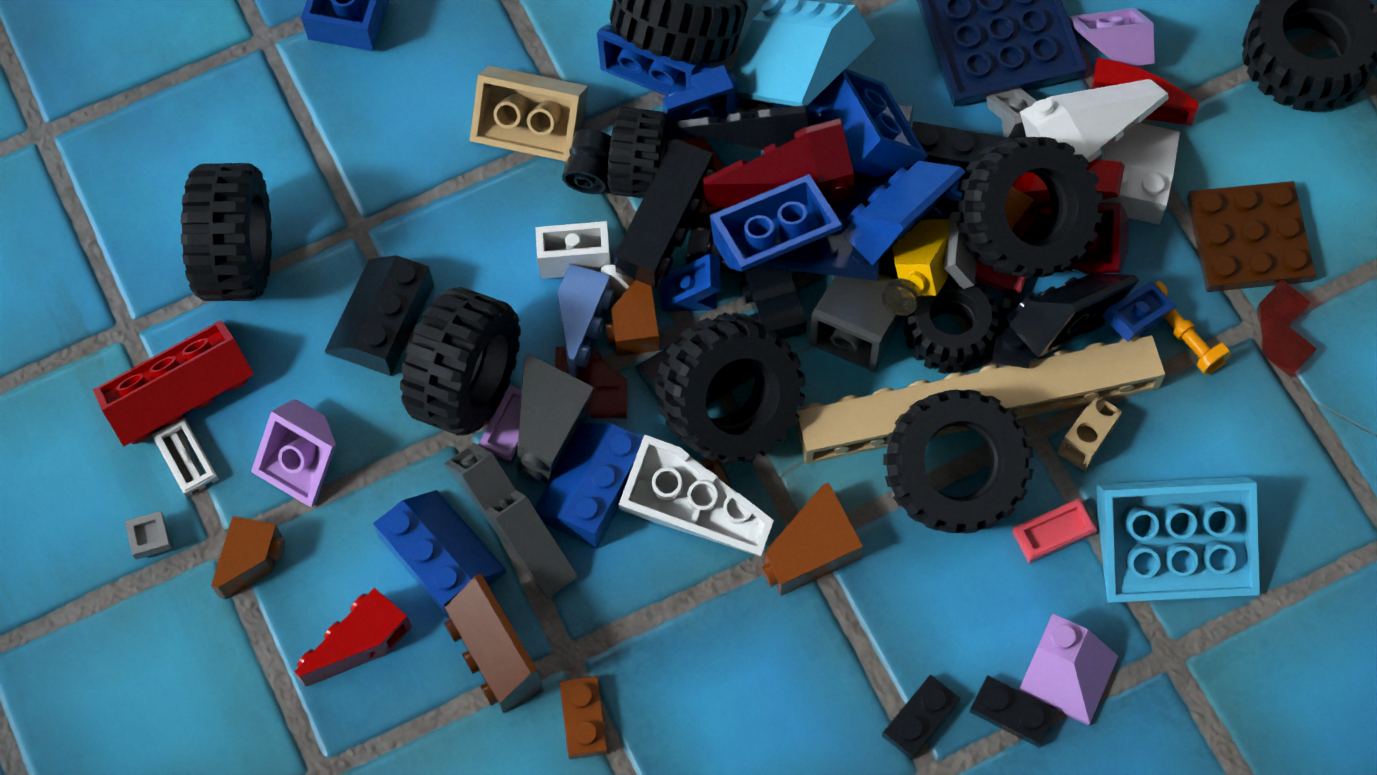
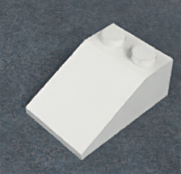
[1098,122,1180,225]

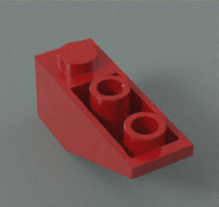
[294,588,412,687]

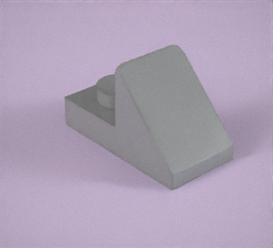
[986,88,1037,139]

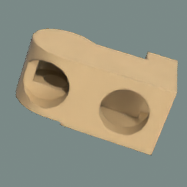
[1057,395,1123,471]

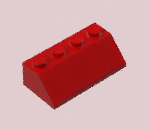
[93,320,254,447]

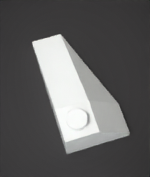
[1020,79,1169,163]
[619,434,774,557]

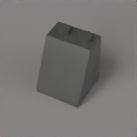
[809,273,911,372]
[516,354,594,484]

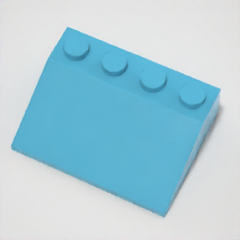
[732,0,876,106]
[1096,476,1260,603]

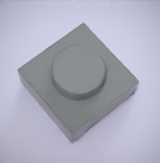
[125,511,172,560]

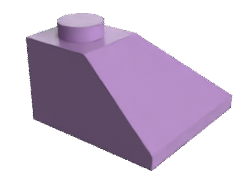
[1068,8,1155,69]
[251,399,336,507]
[1019,613,1118,726]

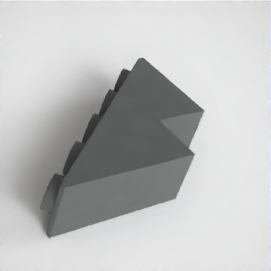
[444,443,578,599]

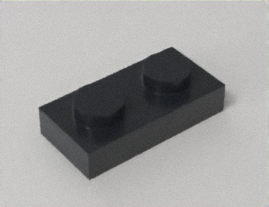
[882,674,961,760]
[969,675,1057,748]

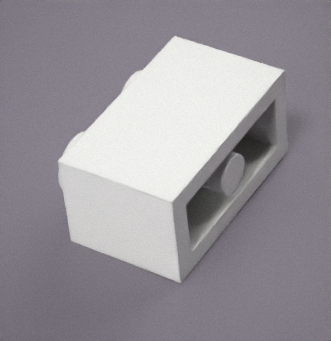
[535,221,611,279]

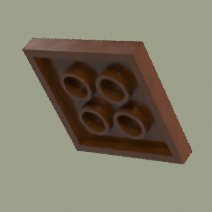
[1187,181,1316,292]

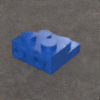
[662,65,738,142]

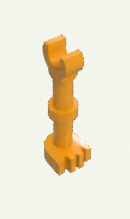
[1155,281,1231,375]

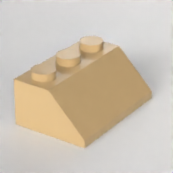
[470,65,588,162]

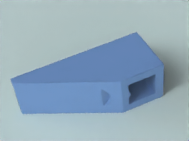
[557,264,615,378]

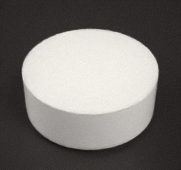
[599,265,634,297]

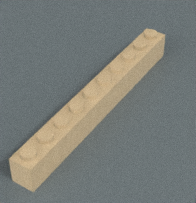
[796,335,1165,464]

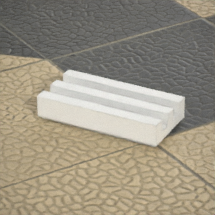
[152,417,219,498]

